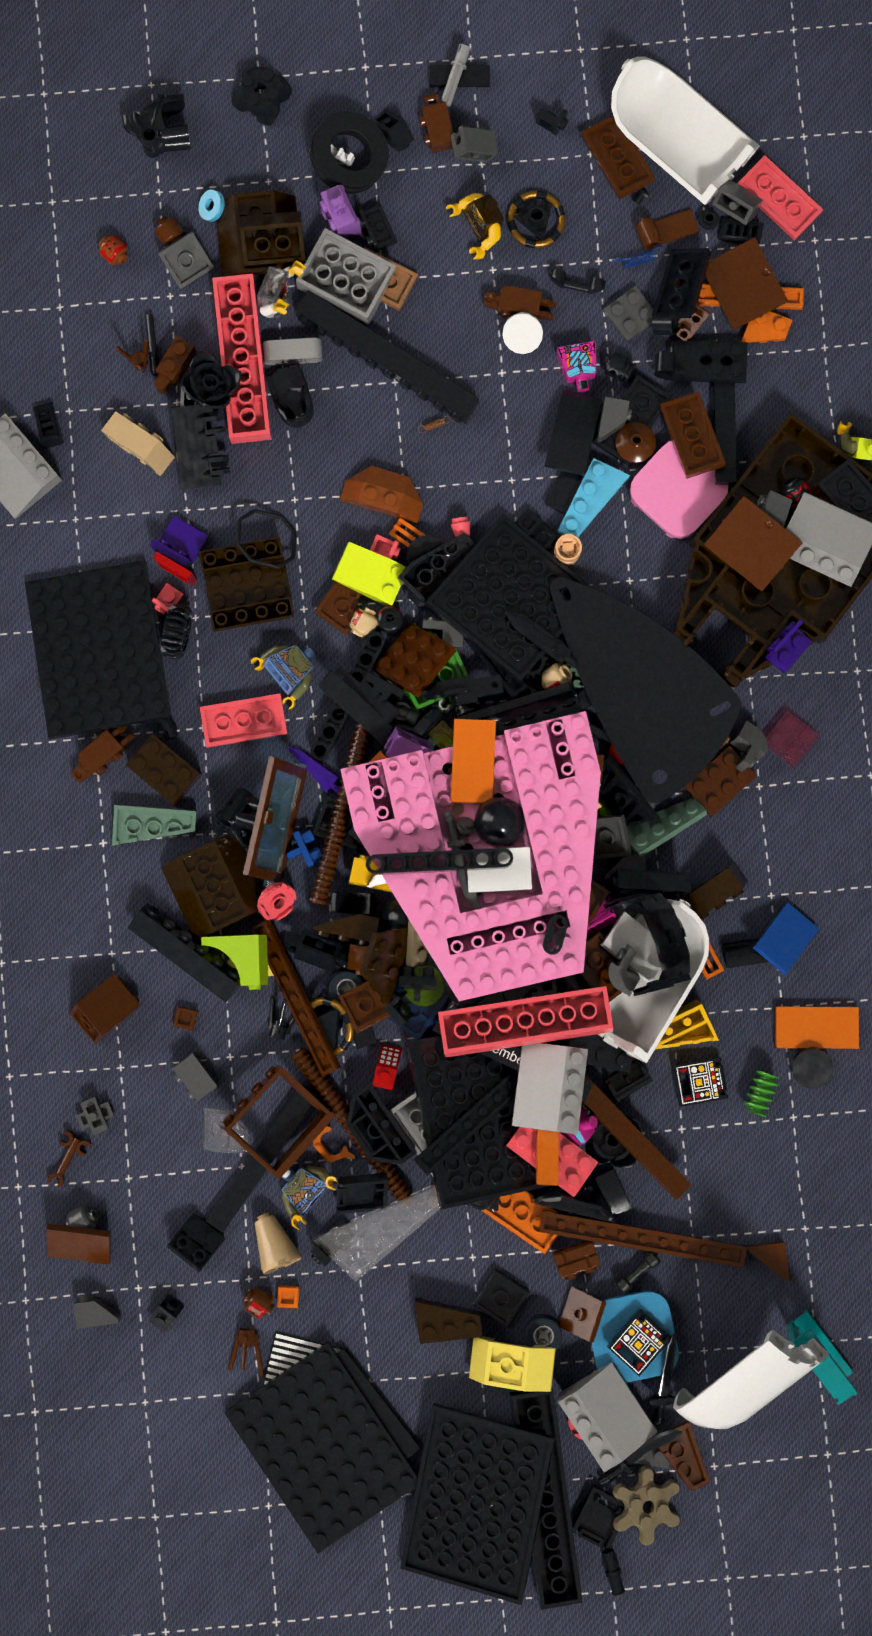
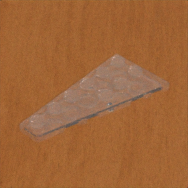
[313,1184,440,1282]

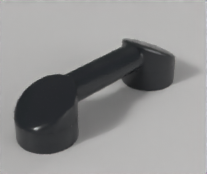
[550,269,606,294]

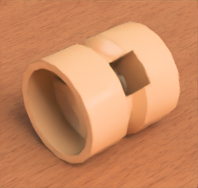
[554,534,582,566]

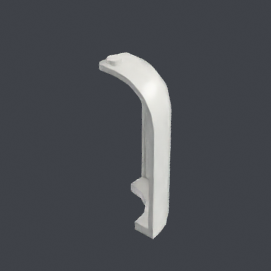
[611,57,760,205]
[598,899,709,1063]
[673,1330,828,1429]

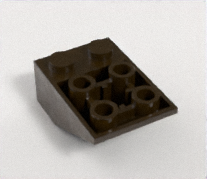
[313,914,380,946]

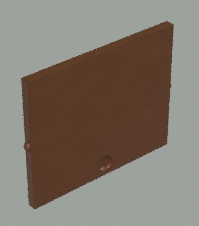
[705,237,788,331]
[704,496,803,591]

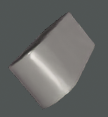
[263,338,323,365]

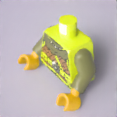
[837,421,872,461]

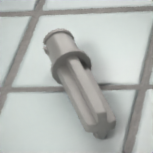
[441,44,471,107]

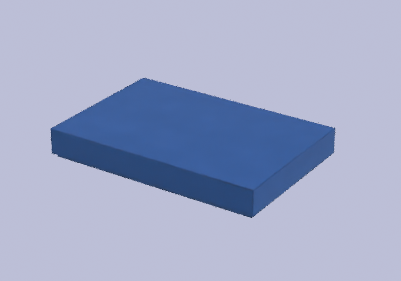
[753,902,819,975]

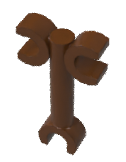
[48,1130,92,1187]

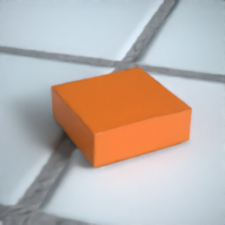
[277,1285,299,1308]

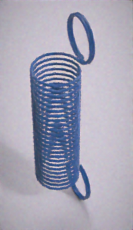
[612,246,663,269]

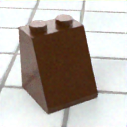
[69,974,141,1045]

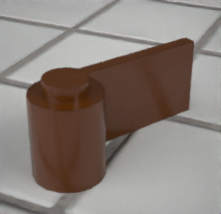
[635,209,699,250]

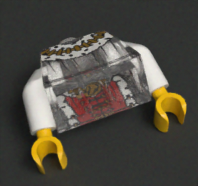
[257,260,306,318]

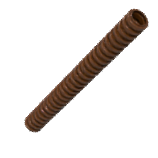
[309,724,371,906]
[290,1048,415,1207]

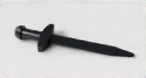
[648,1333,676,1426]

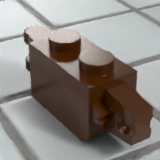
[484,285,557,321]
[71,726,135,783]

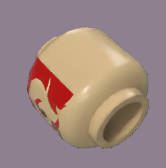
[349,607,378,639]
[541,663,572,690]

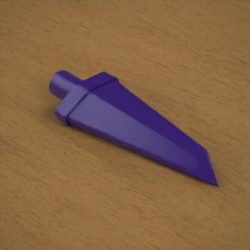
[287,747,340,794]

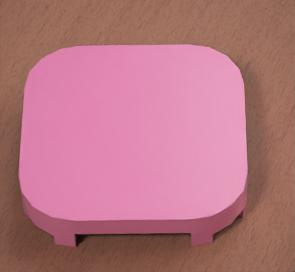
[629,441,729,539]

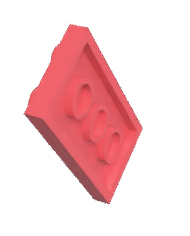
[737,155,823,241]
[200,693,288,748]
[506,1127,598,1197]

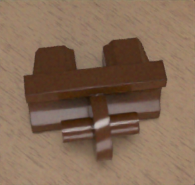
[676,304,710,341]

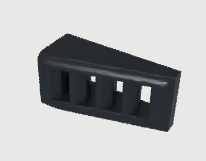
[719,219,764,244]
[33,402,64,449]

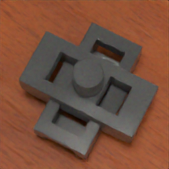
[76,1096,115,1136]

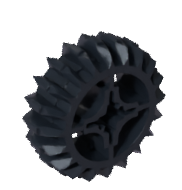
[161,604,193,660]

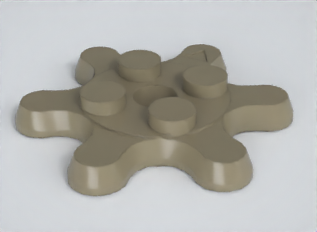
[613,1465,680,1546]

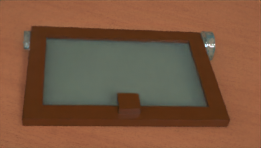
[243,756,308,887]

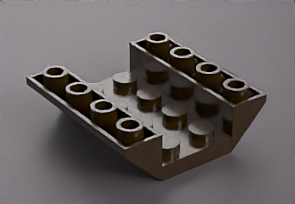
[217,190,302,277]
[199,537,294,632]
[161,835,263,941]

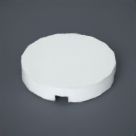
[503,312,543,354]

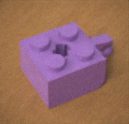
[319,185,361,240]

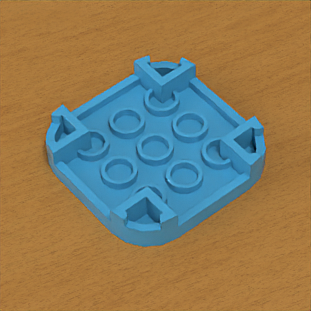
[591,1289,679,1383]

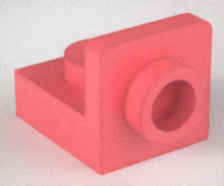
[152,583,184,615]

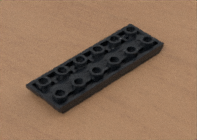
[454,681,582,736]

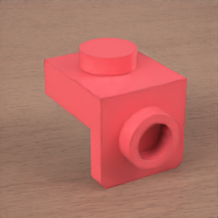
[370,535,401,560]

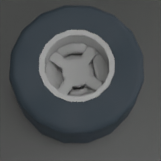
[328,970,364,1002]
[524,1314,562,1351]

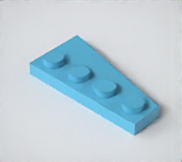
[558,458,630,538]

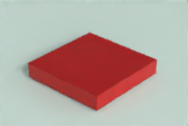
[153,552,197,586]

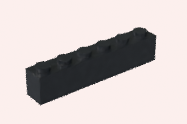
[128,903,241,1002]

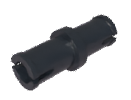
[601,1549,625,1596]

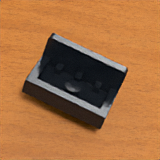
[357,204,397,252]

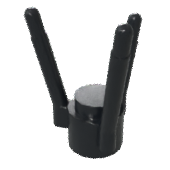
[268,997,295,1040]

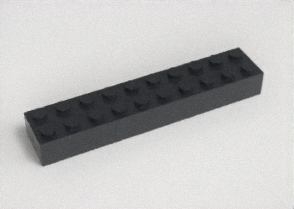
[509,1388,583,1610]

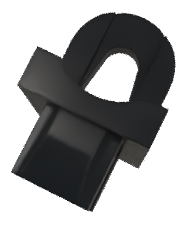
[399,966,437,1001]

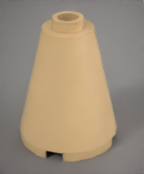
[255,1213,301,1274]

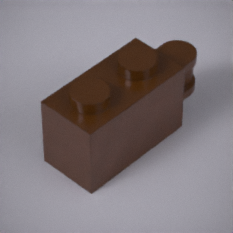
[419,93,453,153]
[154,336,197,394]

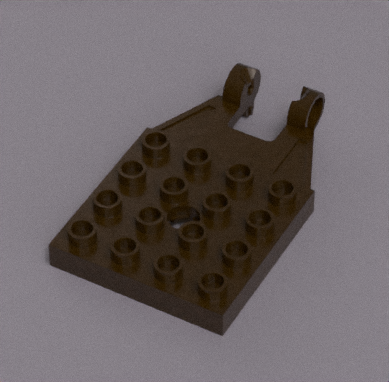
[673,413,872,691]

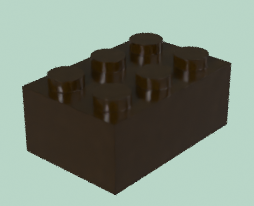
[126,734,202,806]

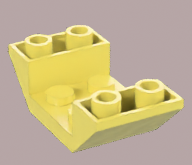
[469,1336,556,1392]

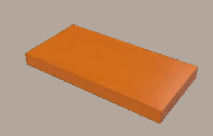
[451,719,496,804]
[775,1006,859,1049]
[481,1191,559,1254]

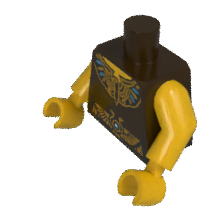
[446,193,504,259]

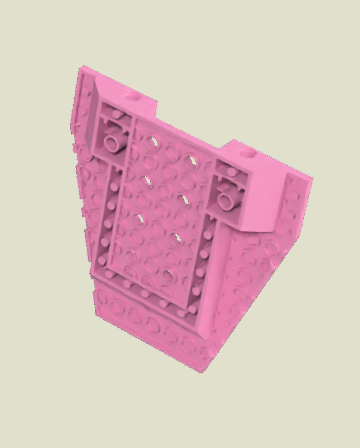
[340,711,601,1001]

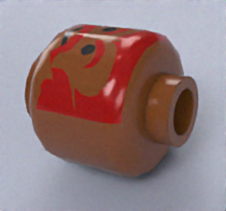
[98,235,129,266]

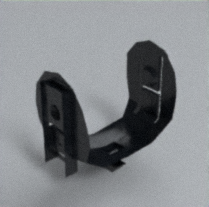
[601,891,691,996]

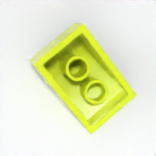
[332,542,406,606]

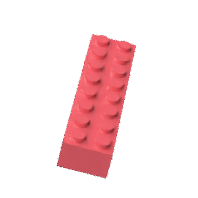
[212,274,272,444]
[438,986,613,1057]

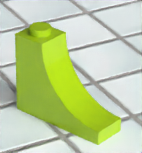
[201,935,268,990]

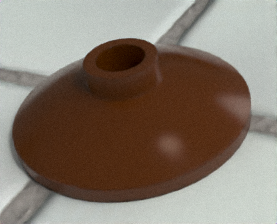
[615,422,656,463]

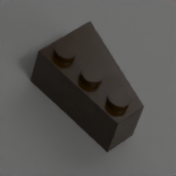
[681,861,748,920]
[415,1297,482,1344]

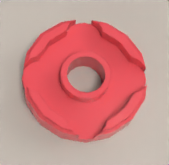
[257,882,297,921]

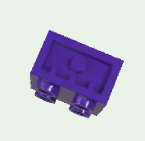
[150,516,208,570]
[765,619,812,674]

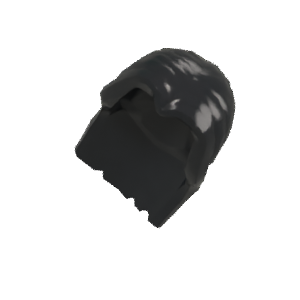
[266,365,314,428]

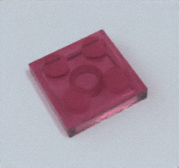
[766,710,819,768]

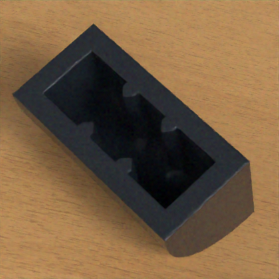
[722,938,769,968]

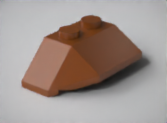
[340,466,423,524]

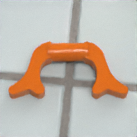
[313,1126,355,1162]

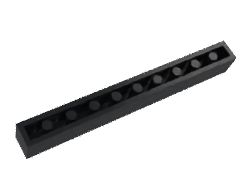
[295,290,479,424]

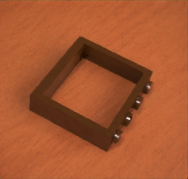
[221,1065,335,1180]

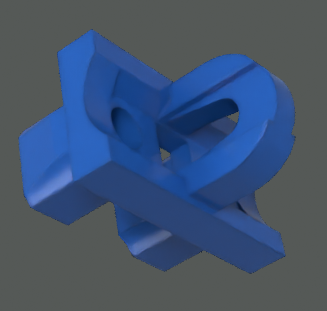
[286,830,322,868]

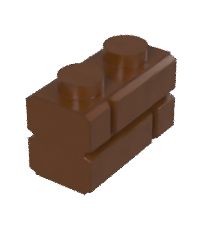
[552,1240,600,1280]

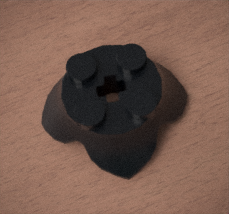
[232,67,292,126]
[181,351,241,409]
[585,1115,641,1168]

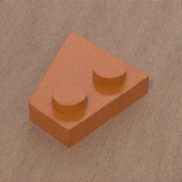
[741,312,792,343]

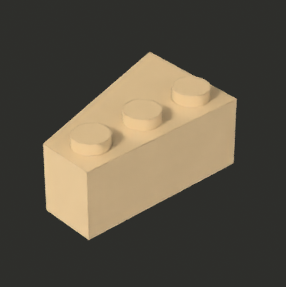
[101,411,175,477]

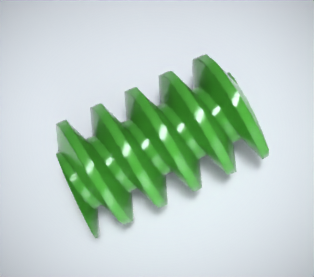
[743,1070,779,1117]

